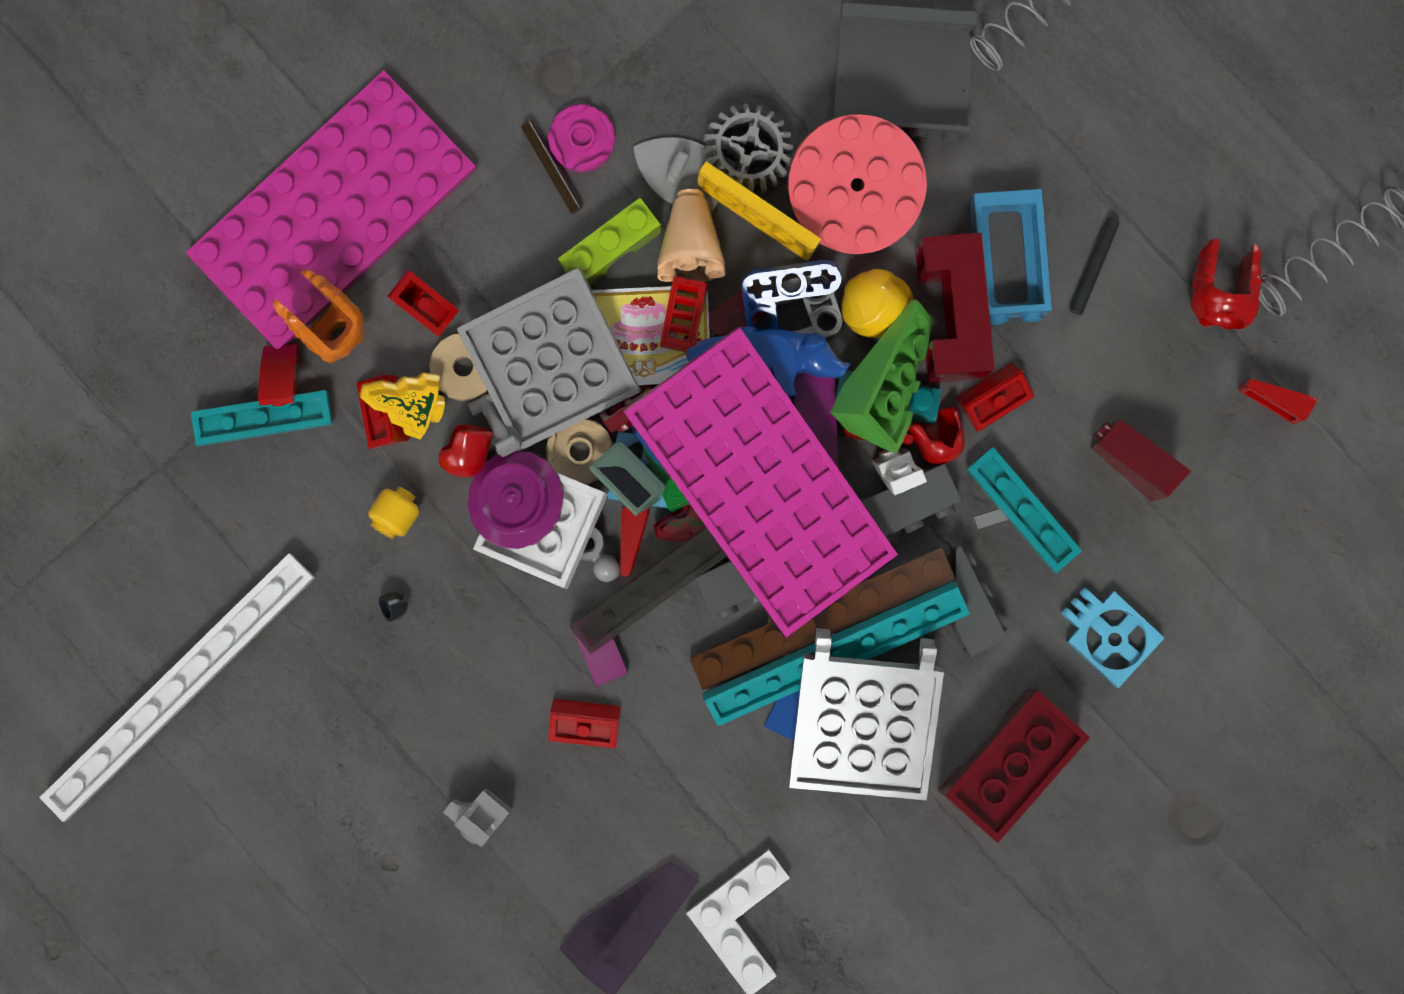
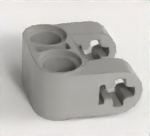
[772,274,842,341]

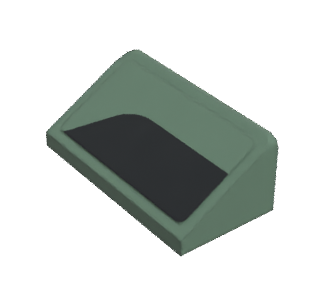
[589,441,666,516]

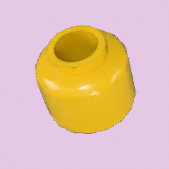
[368,486,420,539]

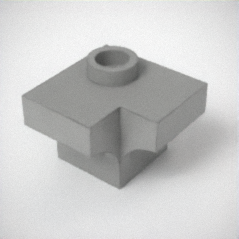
[443,788,513,847]

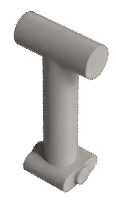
[467,393,520,458]

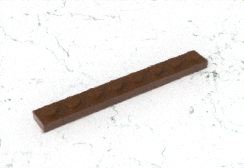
[689,548,956,690]

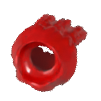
[1190,238,1262,330]

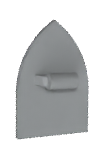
[633,137,737,214]

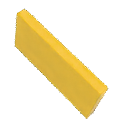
[697,161,821,261]

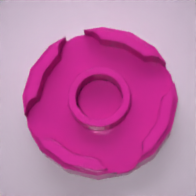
[548,104,615,173]

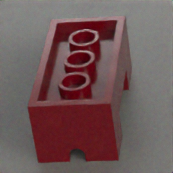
[915,232,995,384]
[937,688,1090,843]

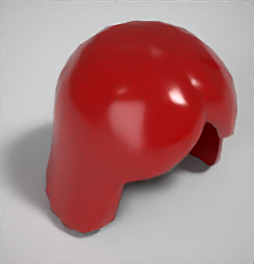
[908,407,965,465]
[438,424,493,478]

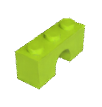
[558,198,661,286]

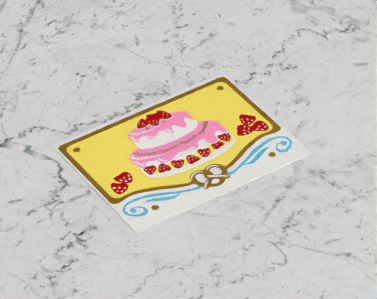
[592,285,710,385]

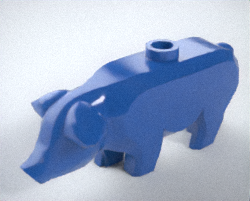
[686,327,851,398]

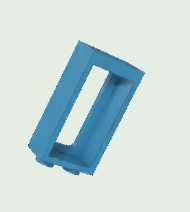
[969,189,1052,325]

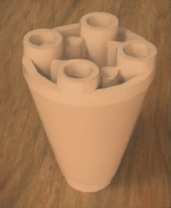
[657,189,725,282]

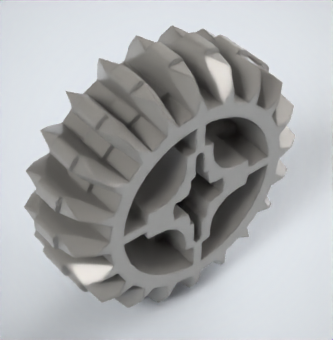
[702,103,794,194]

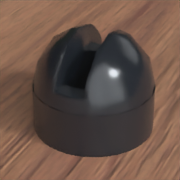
[378,592,408,622]

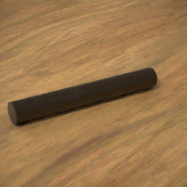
[521,121,583,214]

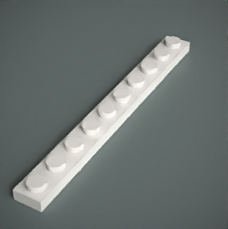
[39,553,315,822]

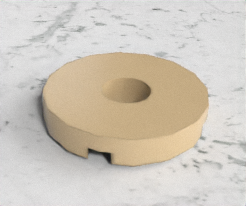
[429,334,488,402]
[546,418,613,485]

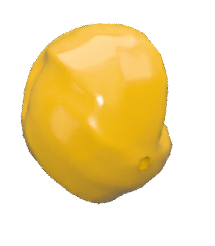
[841,269,914,339]

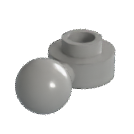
[581,527,620,582]

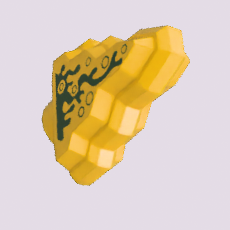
[359,372,445,440]

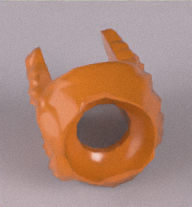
[273,269,365,364]

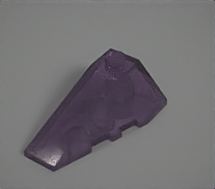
[560,859,699,994]

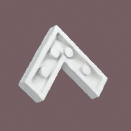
[686,849,790,994]

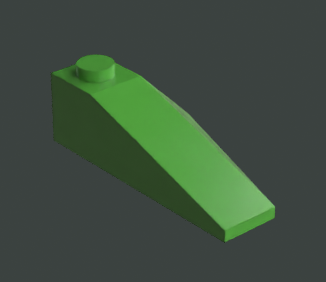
[830,300,934,453]

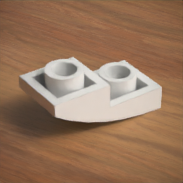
[872,448,927,495]

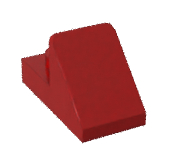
[387,269,459,337]

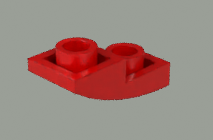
[258,344,300,406]

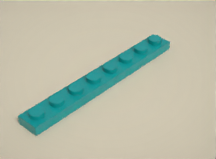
[702,580,970,726]

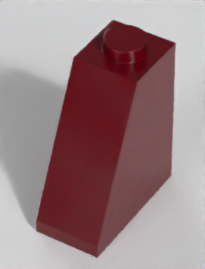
[1091,419,1191,502]

